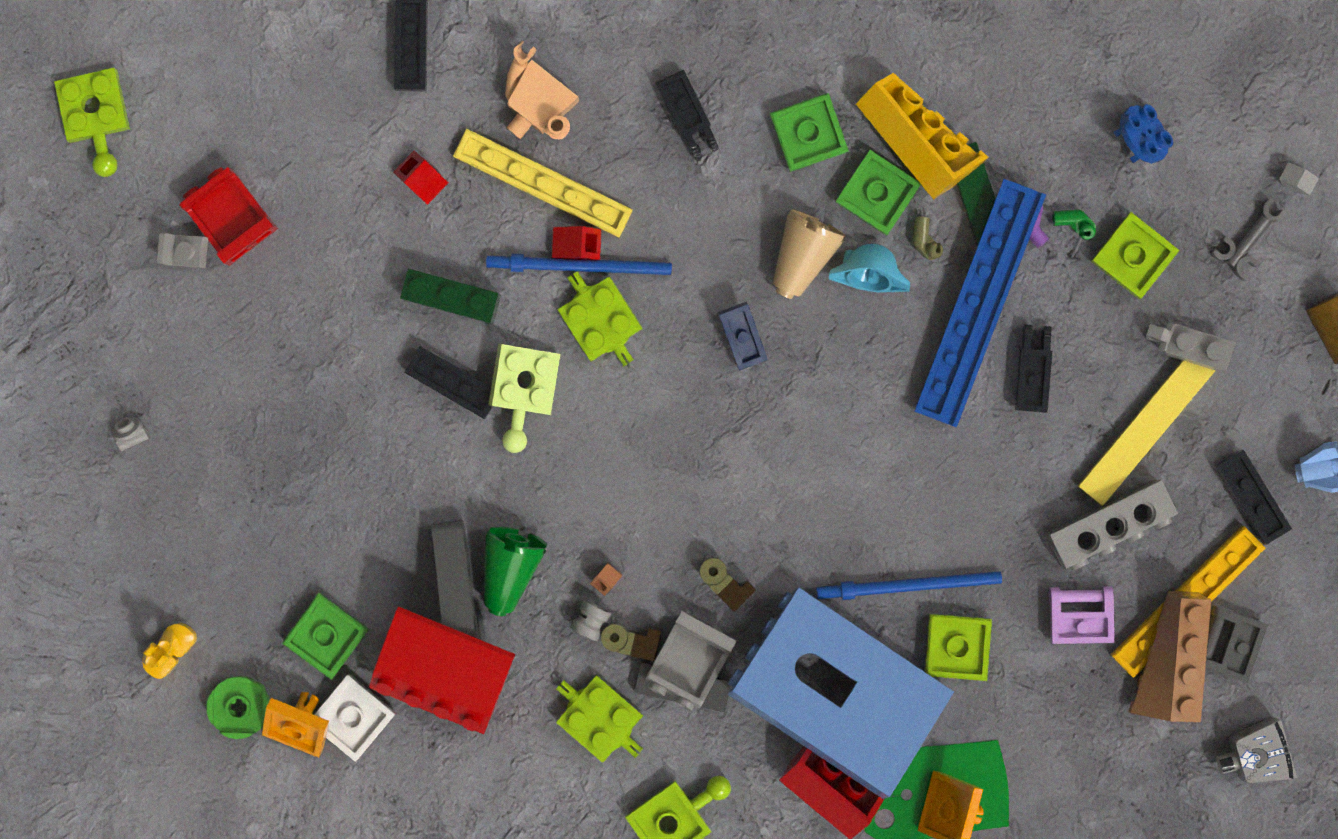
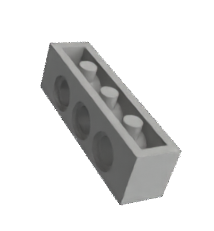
[1045,479,1178,571]

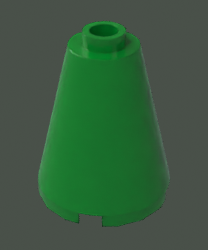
[484,527,547,616]

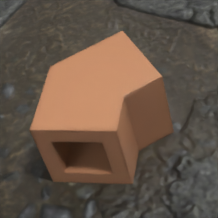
[590,562,623,596]

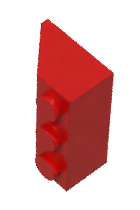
[779,746,885,839]

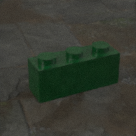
[400,268,501,325]

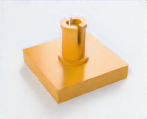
[262,692,329,758]
[917,771,984,839]

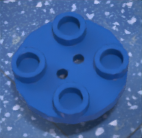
[1114,104,1173,164]

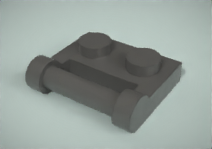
[1206,605,1268,683]

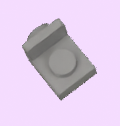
[156,233,208,269]

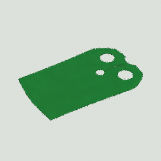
[864,740,1009,839]

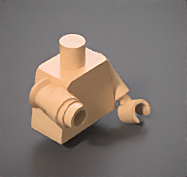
[505,41,579,140]

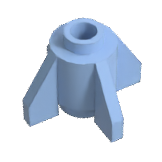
[1295,441,1338,493]

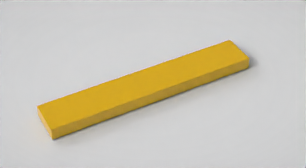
[1110,526,1266,678]

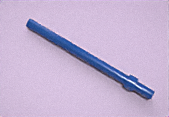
[486,253,672,275]
[816,571,1002,600]

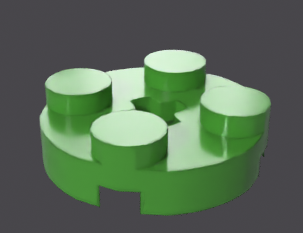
[207,676,270,739]

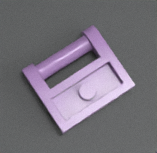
[1049,586,1114,644]

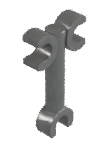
[1210,199,1286,280]

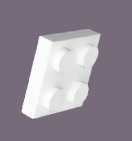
[314,674,396,762]

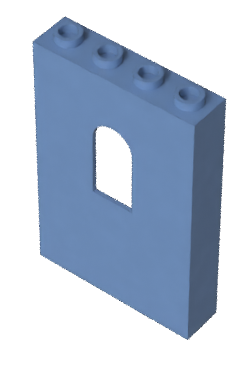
[727,588,954,799]

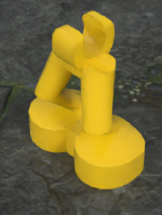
[142,623,197,679]

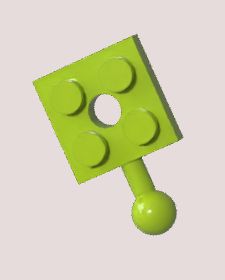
[54,68,130,177]
[625,775,731,839]

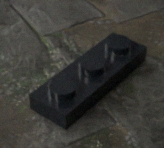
[394,0,428,92]
[404,346,493,419]
[1214,450,1292,545]

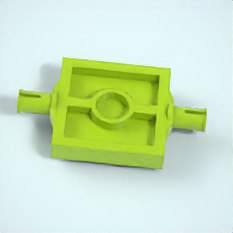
[558,271,644,367]
[555,675,643,763]

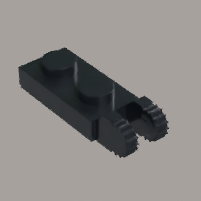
[656,69,719,160]
[1015,324,1053,413]

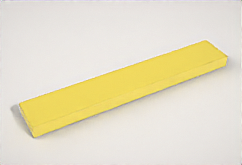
[453,129,633,238]
[1077,360,1215,506]

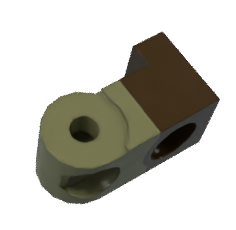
[700,557,756,612]
[601,622,662,661]

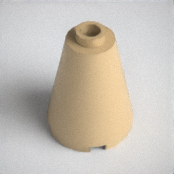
[773,209,846,299]

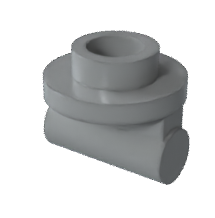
[112,417,150,451]

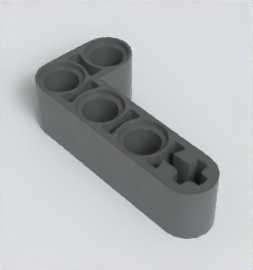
[432,520,481,640]

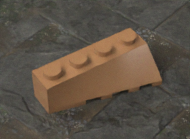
[1128,591,1211,722]

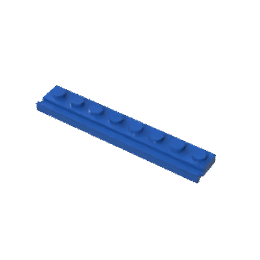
[914,179,1046,428]

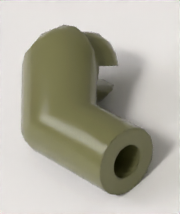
[912,217,943,260]

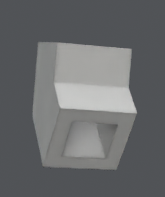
[1279,162,1319,195]

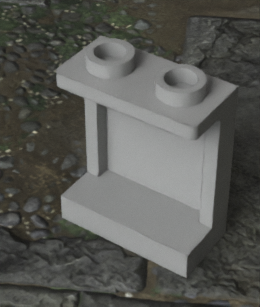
[645,611,736,711]

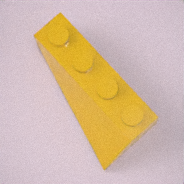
[856,73,989,200]

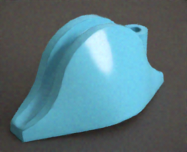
[829,244,910,292]

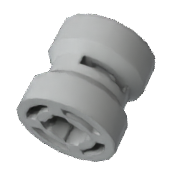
[570,600,611,641]

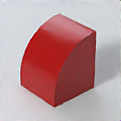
[393,150,449,205]
[552,226,601,260]

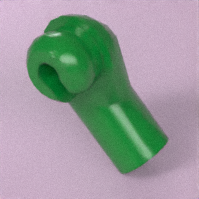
[1052,209,1096,240]

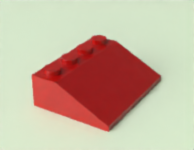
[369,606,515,734]

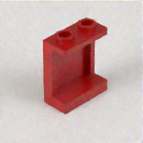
[179,167,278,266]

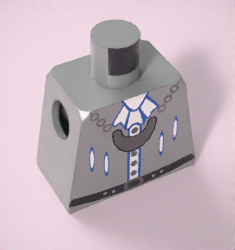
[1216,717,1297,783]

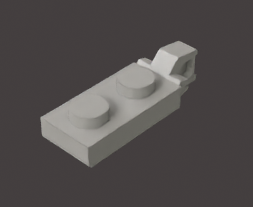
[1146,323,1236,374]

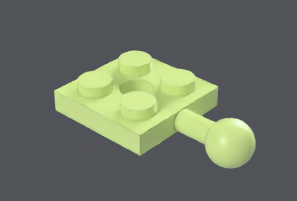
[489,344,560,453]

